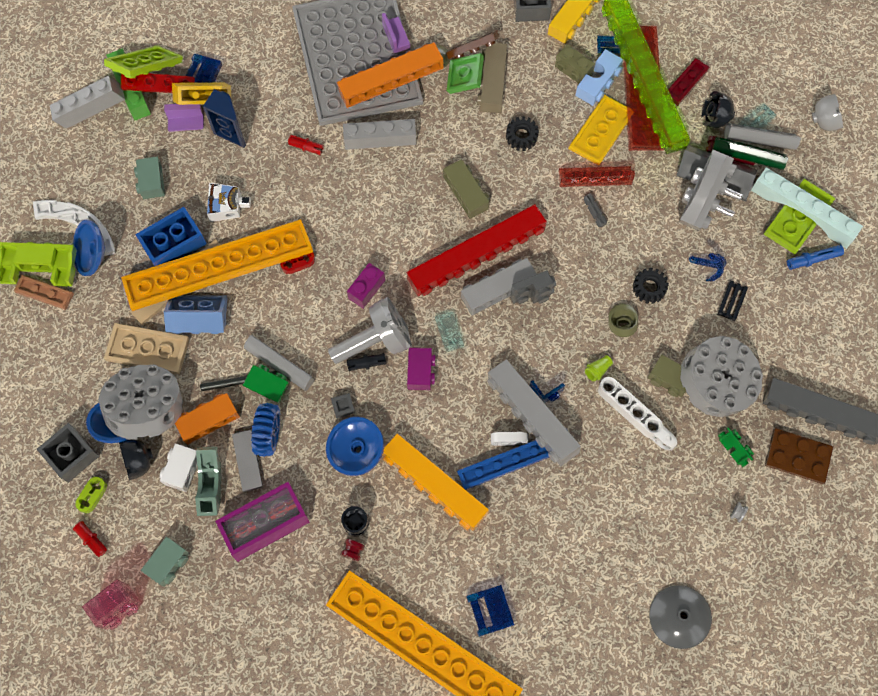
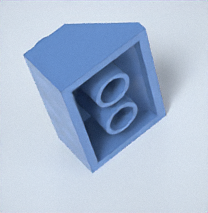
[164,295,227,334]

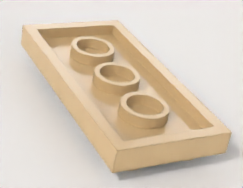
[104,323,190,374]

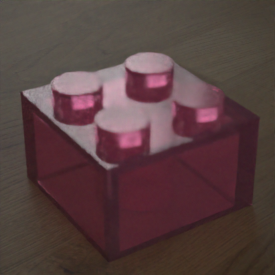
[82,579,142,630]

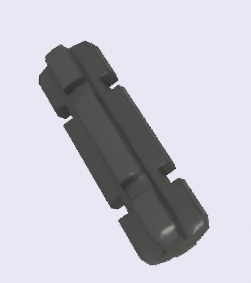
[584,194,607,227]

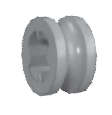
[730,502,748,523]

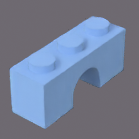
[575,49,623,106]

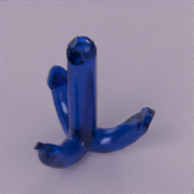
[689,253,727,281]

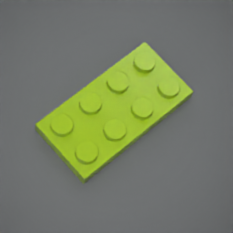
[104,45,183,78]
[764,179,836,254]

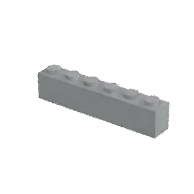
[487,359,581,466]

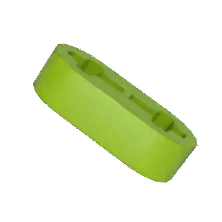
[75,477,107,513]

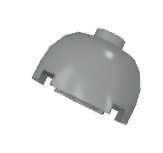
[812,94,843,131]

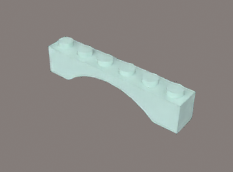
[751,167,863,249]

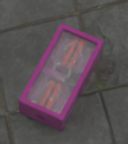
[215,482,310,562]

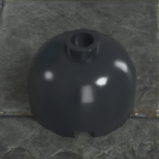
[701,91,735,128]
[119,439,153,481]

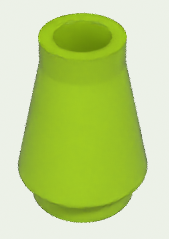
[585,355,613,382]

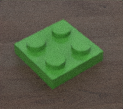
[446,53,484,94]

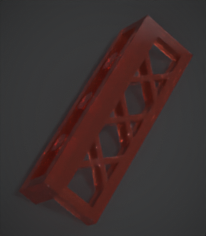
[558,166,635,187]

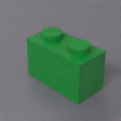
[242,364,290,404]

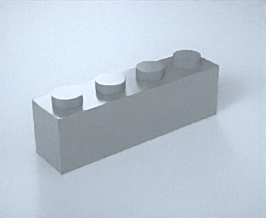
[50,75,125,128]
[343,119,416,150]
[461,258,537,316]

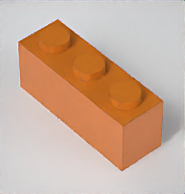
[175,393,240,445]

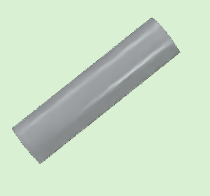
[724,123,801,150]
[244,335,315,391]

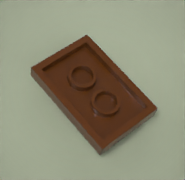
[765,428,834,484]

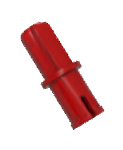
[288,135,324,156]
[73,521,107,557]

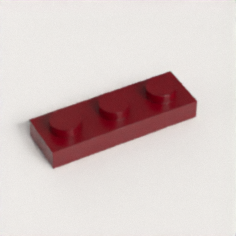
[664,58,710,106]

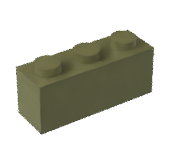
[443,159,490,219]

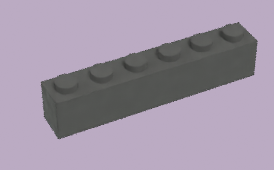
[762,378,878,445]

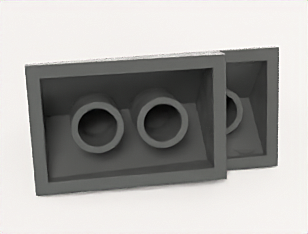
[677,145,758,201]

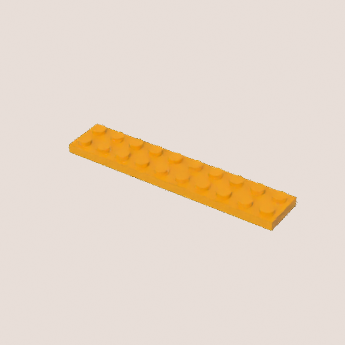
[121,219,313,311]
[326,570,523,696]

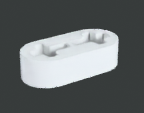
[491,432,528,446]

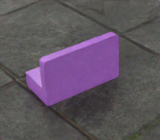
[382,13,410,53]
[164,104,204,132]

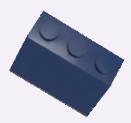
[203,89,246,148]

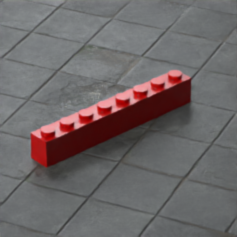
[406,204,547,296]

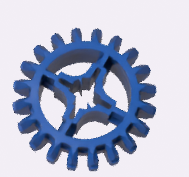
[251,403,281,457]

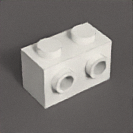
[160,444,197,492]

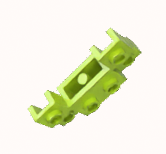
[0,242,77,287]

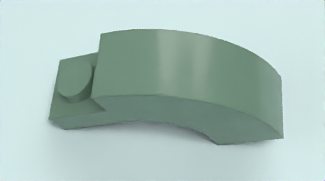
[195,447,221,516]

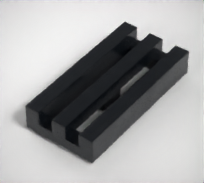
[717,280,748,321]

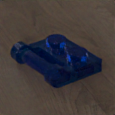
[185,54,222,83]
[466,585,514,637]

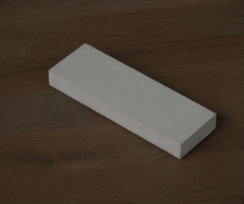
[232,430,263,492]

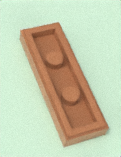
[14,275,74,310]

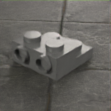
[510,270,556,304]

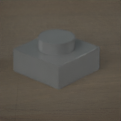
[331,393,355,418]

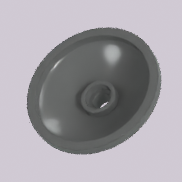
[649,585,712,649]

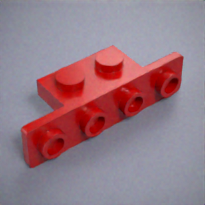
[121,73,195,93]

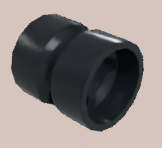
[341,506,369,537]

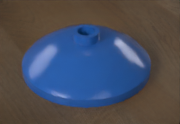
[73,220,105,276]
[86,403,129,443]
[326,417,384,476]

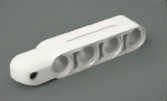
[598,377,677,450]

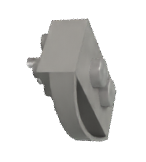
[679,150,743,231]

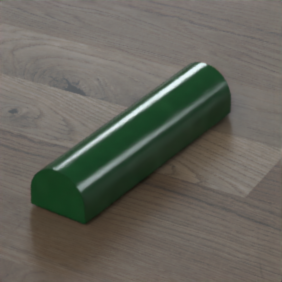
[711,137,788,170]

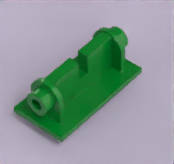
[718,427,754,468]

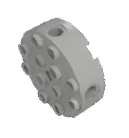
[680,336,763,417]
[98,364,183,440]

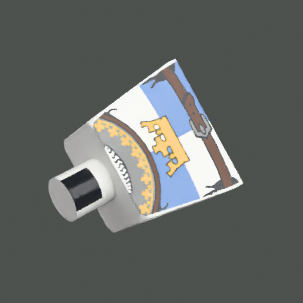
[207,183,251,222]

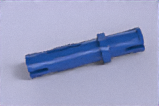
[787,245,844,270]

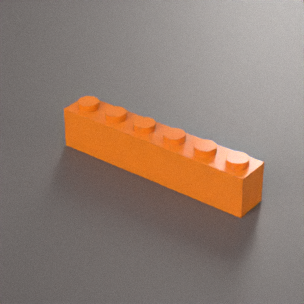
[337,42,444,108]

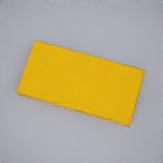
[568,94,635,166]

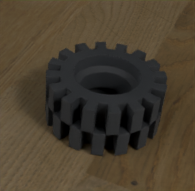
[506,116,539,151]
[633,268,669,304]

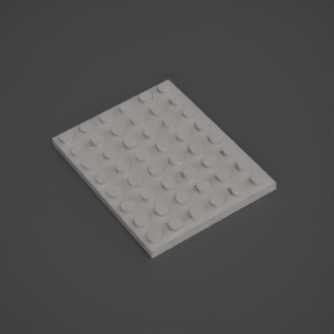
[292,0,423,126]

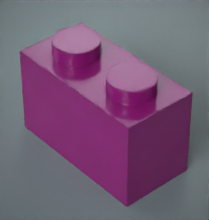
[347,263,385,309]
[407,348,436,390]

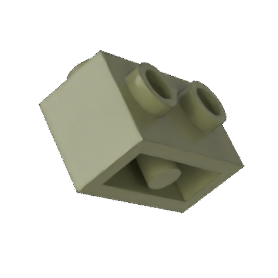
[555,44,595,84]

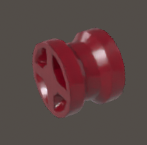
[340,539,365,562]

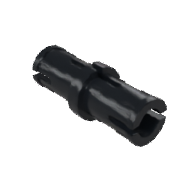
[347,353,386,372]

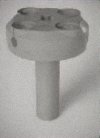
[328,297,412,364]

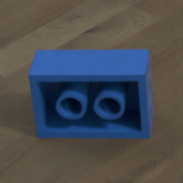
[135,207,207,266]

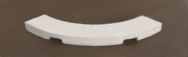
[33,200,116,256]

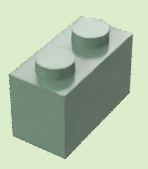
[134,156,165,199]
[140,536,189,587]

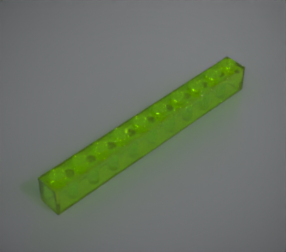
[602,0,691,154]

